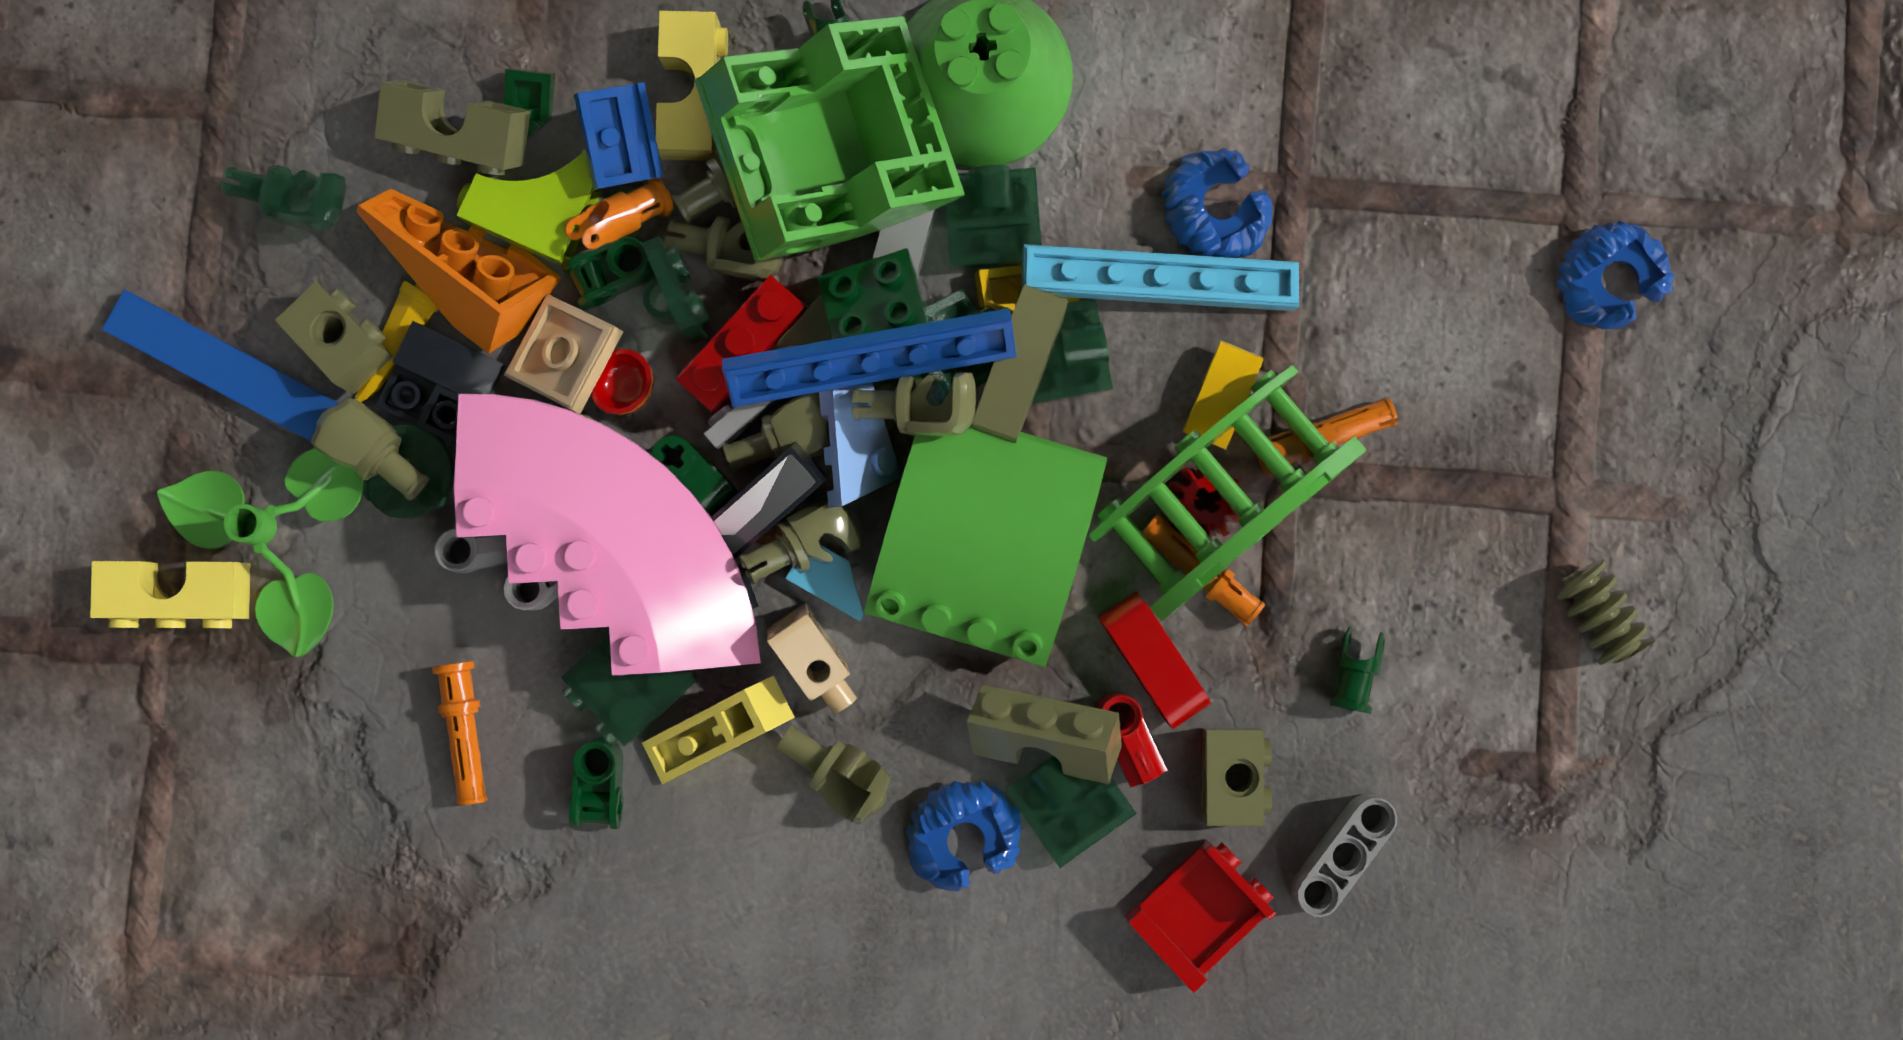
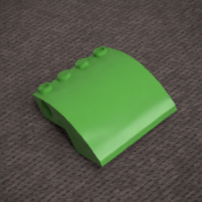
[694,16,965,261]
[864,418,1107,667]

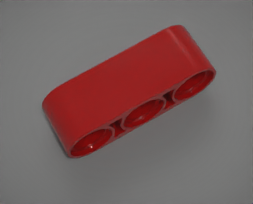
[1097,591,1212,730]

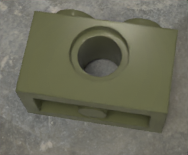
[275,281,393,395]
[1201,728,1272,826]

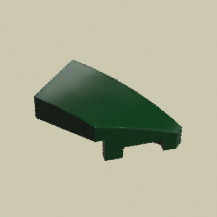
[504,68,555,140]

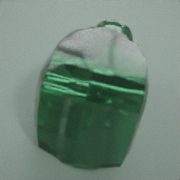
[222,165,346,232]

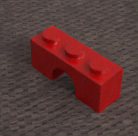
[676,274,807,414]

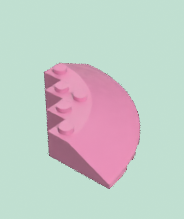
[454,394,761,675]

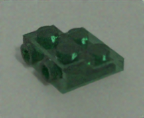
[560,634,698,746]

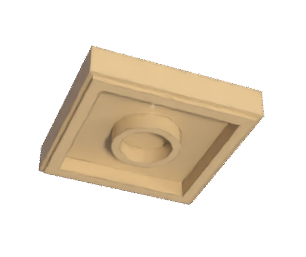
[504,294,624,414]

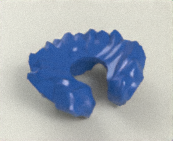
[1162,147,1272,258]
[1556,220,1675,329]
[906,781,1022,891]

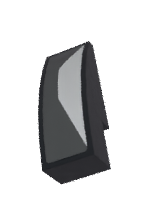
[711,442,828,560]

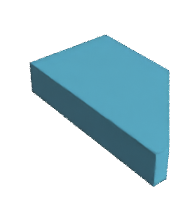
[785,544,864,622]

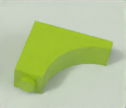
[456,149,605,266]

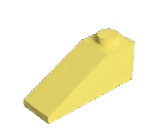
[642,676,795,785]

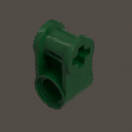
[561,236,657,310]
[651,435,738,517]
[569,737,624,829]

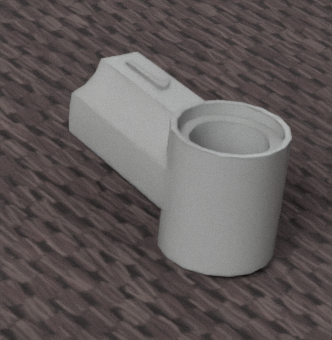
[435,529,507,574]

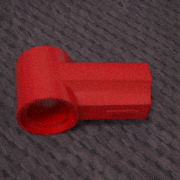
[1095,691,1167,788]

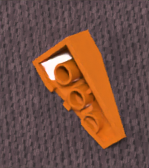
[357,189,561,354]

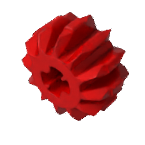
[1168,466,1240,539]

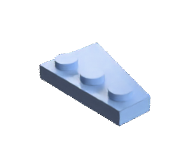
[819,383,902,508]

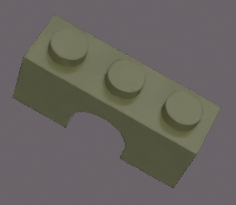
[375,80,531,175]
[967,684,1122,784]

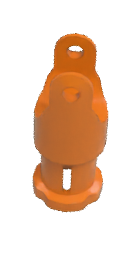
[565,178,674,249]

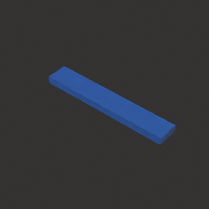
[102,289,339,441]
[722,308,1017,407]

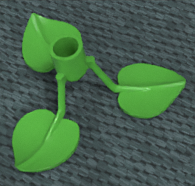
[157,448,364,657]

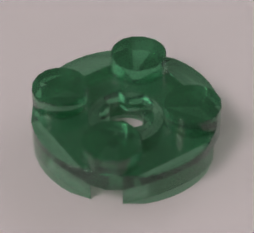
[362,425,454,519]

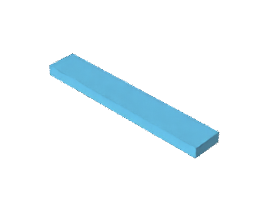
[1021,245,1299,311]

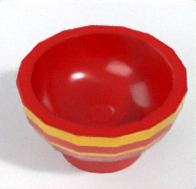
[590,348,655,415]

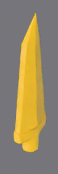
[354,280,438,402]

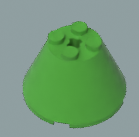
[907,0,1073,169]

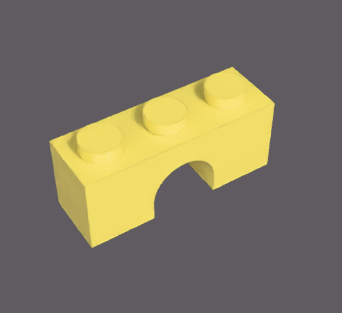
[656,11,728,161]
[90,561,250,628]

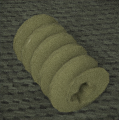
[1556,559,1656,665]

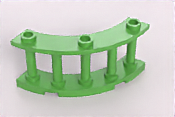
[1089,365,1367,622]

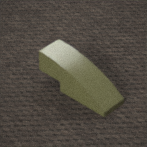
[971,285,1069,443]

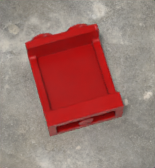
[1124,839,1276,993]

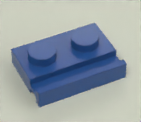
[574,82,664,189]

